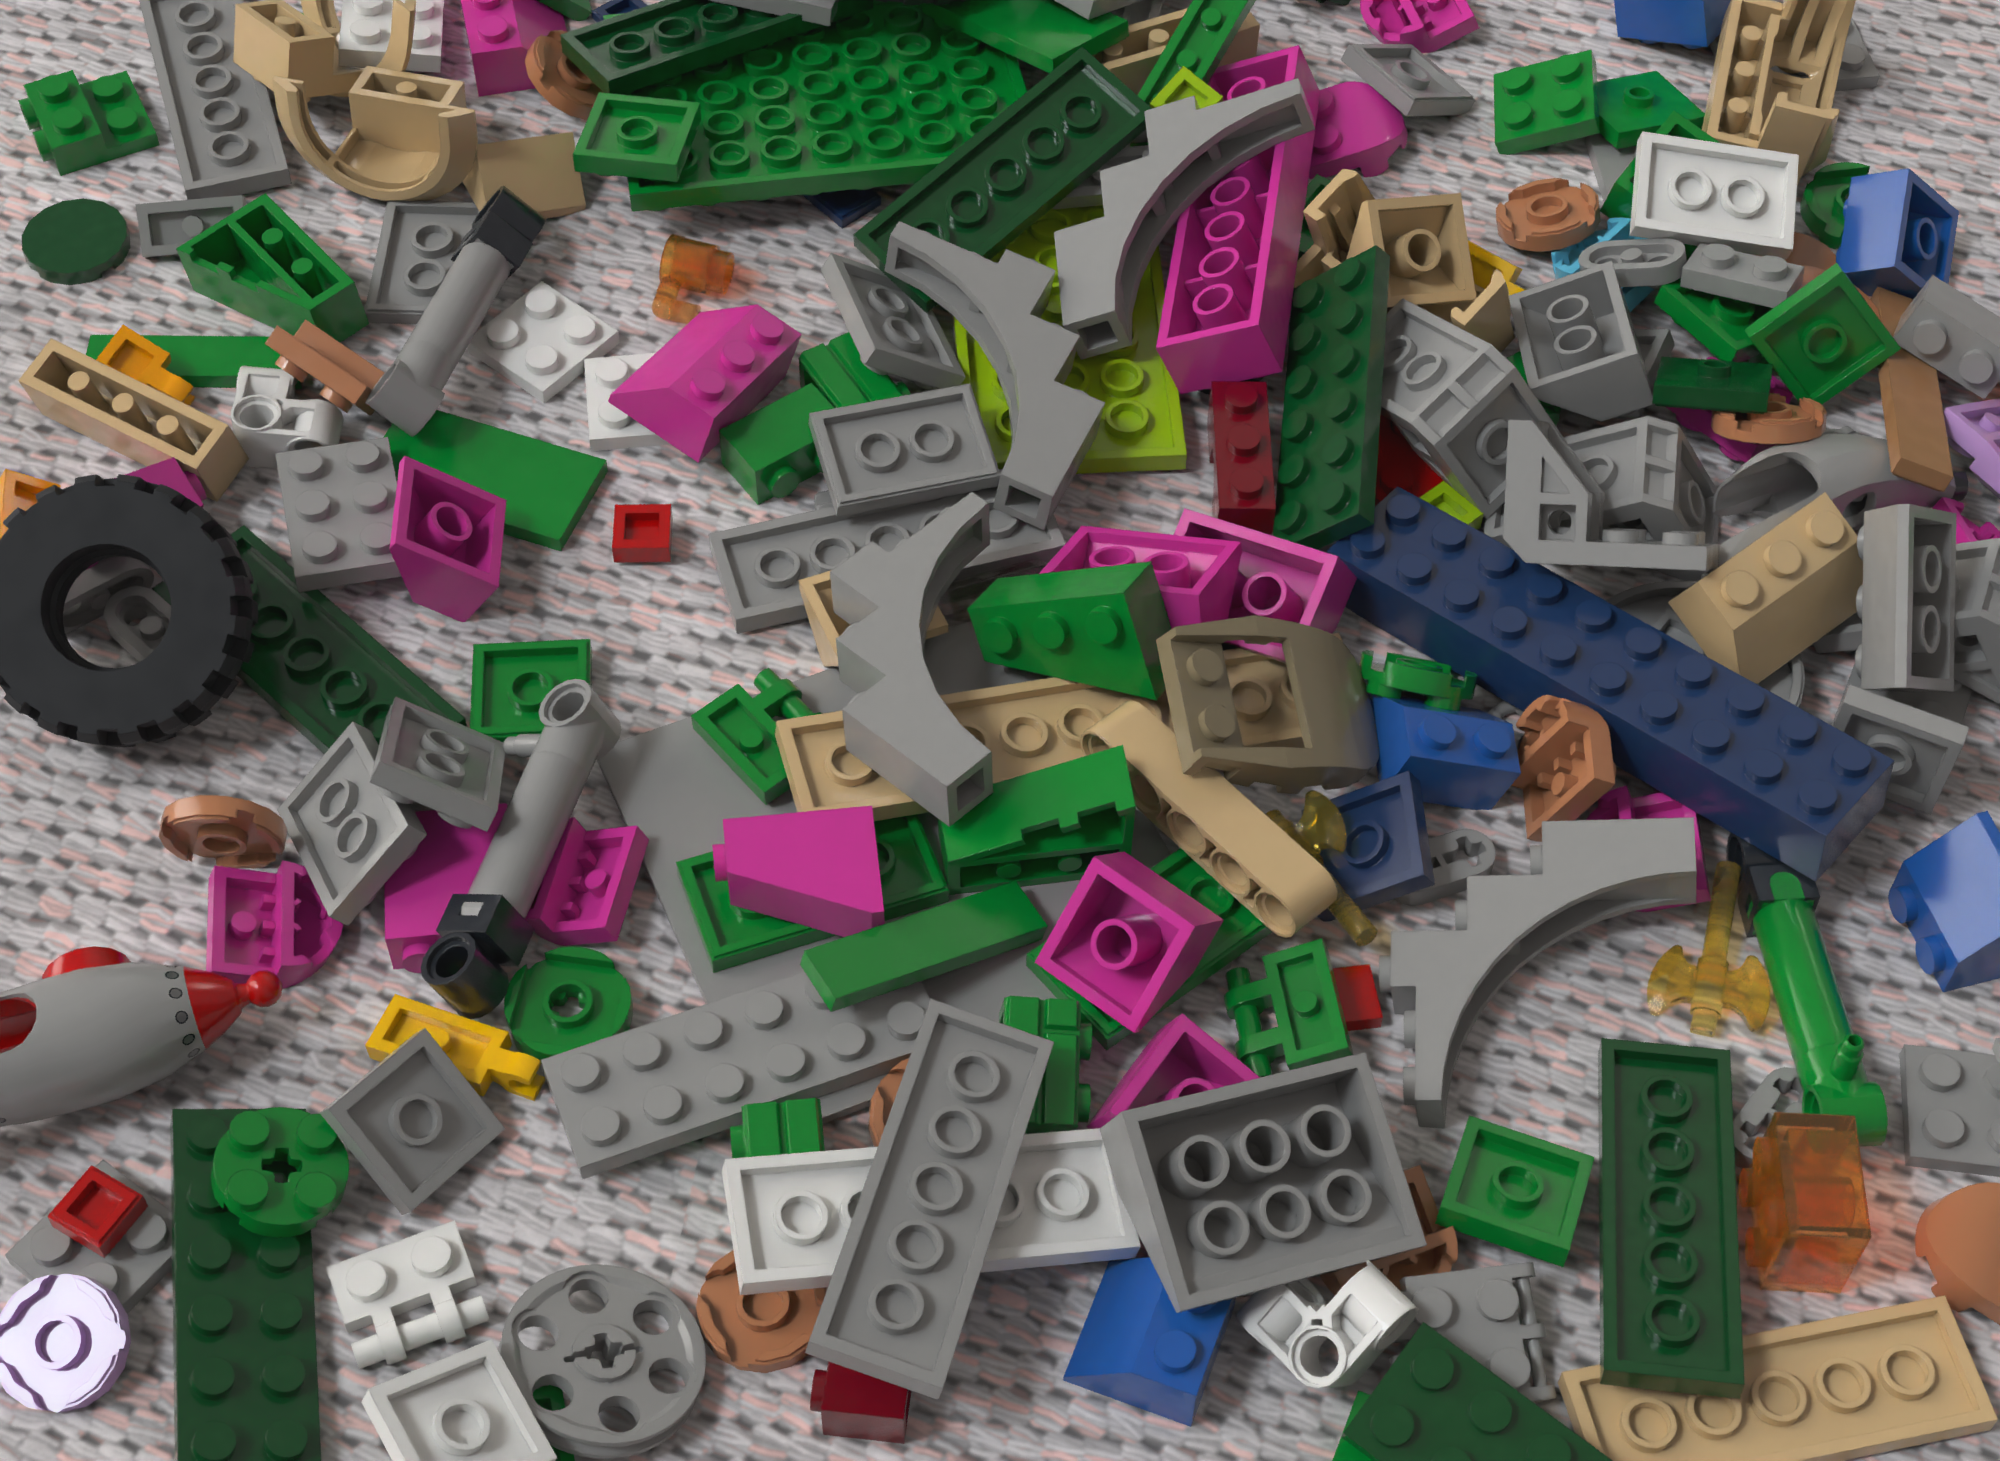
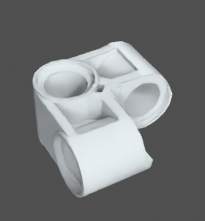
[231,366,344,468]
[1236,1260,1419,1388]

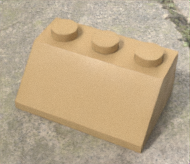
[1668,492,1863,684]

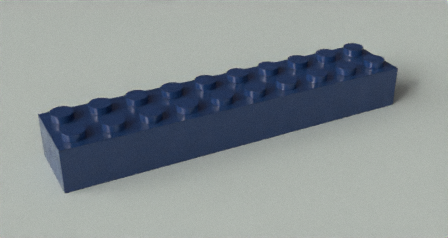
[1327,486,1895,882]

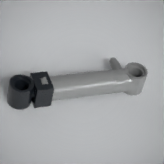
[366,186,546,437]
[421,679,622,1019]

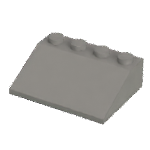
[1100,1052,1427,1313]

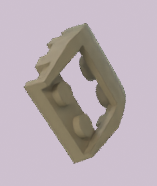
[1156,615,1379,794]

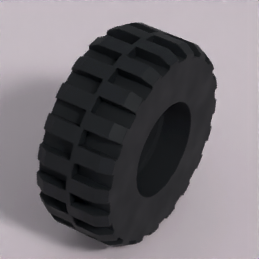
[0,474,258,747]

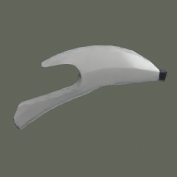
[1700,434,1968,579]

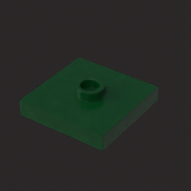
[1652,356,1773,414]

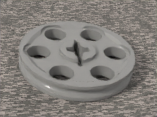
[498,1264,706,1459]

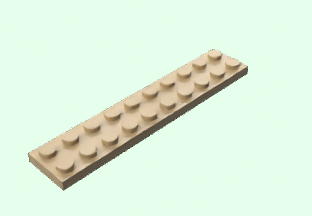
[775,632,1343,821]

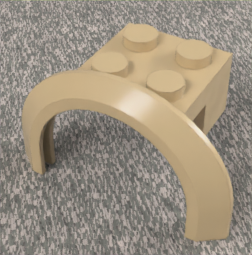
[233,0,416,102]
[272,66,478,202]

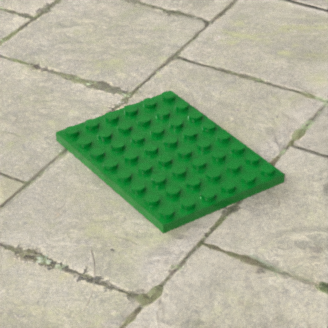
[603,0,1027,212]

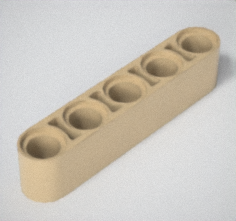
[1080,700,1338,938]

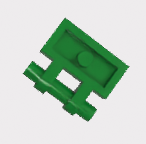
[691,668,823,805]
[1224,938,1354,1078]

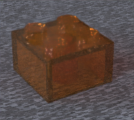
[1738,1112,1872,1294]

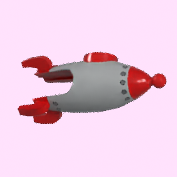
[0,946,282,1127]

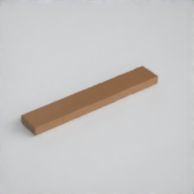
[1870,286,1954,492]

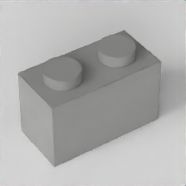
[1893,275,2000,399]

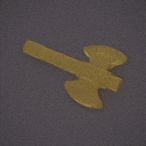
[1266,790,1378,946]
[1647,861,1770,1037]

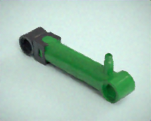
[1726,833,1888,1150]

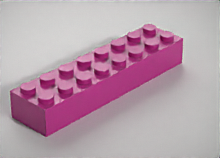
[1156,45,1320,394]

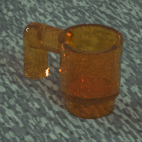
[652,234,735,324]

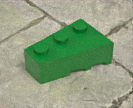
[176,193,369,343]
[967,561,1172,700]
[938,745,1136,895]

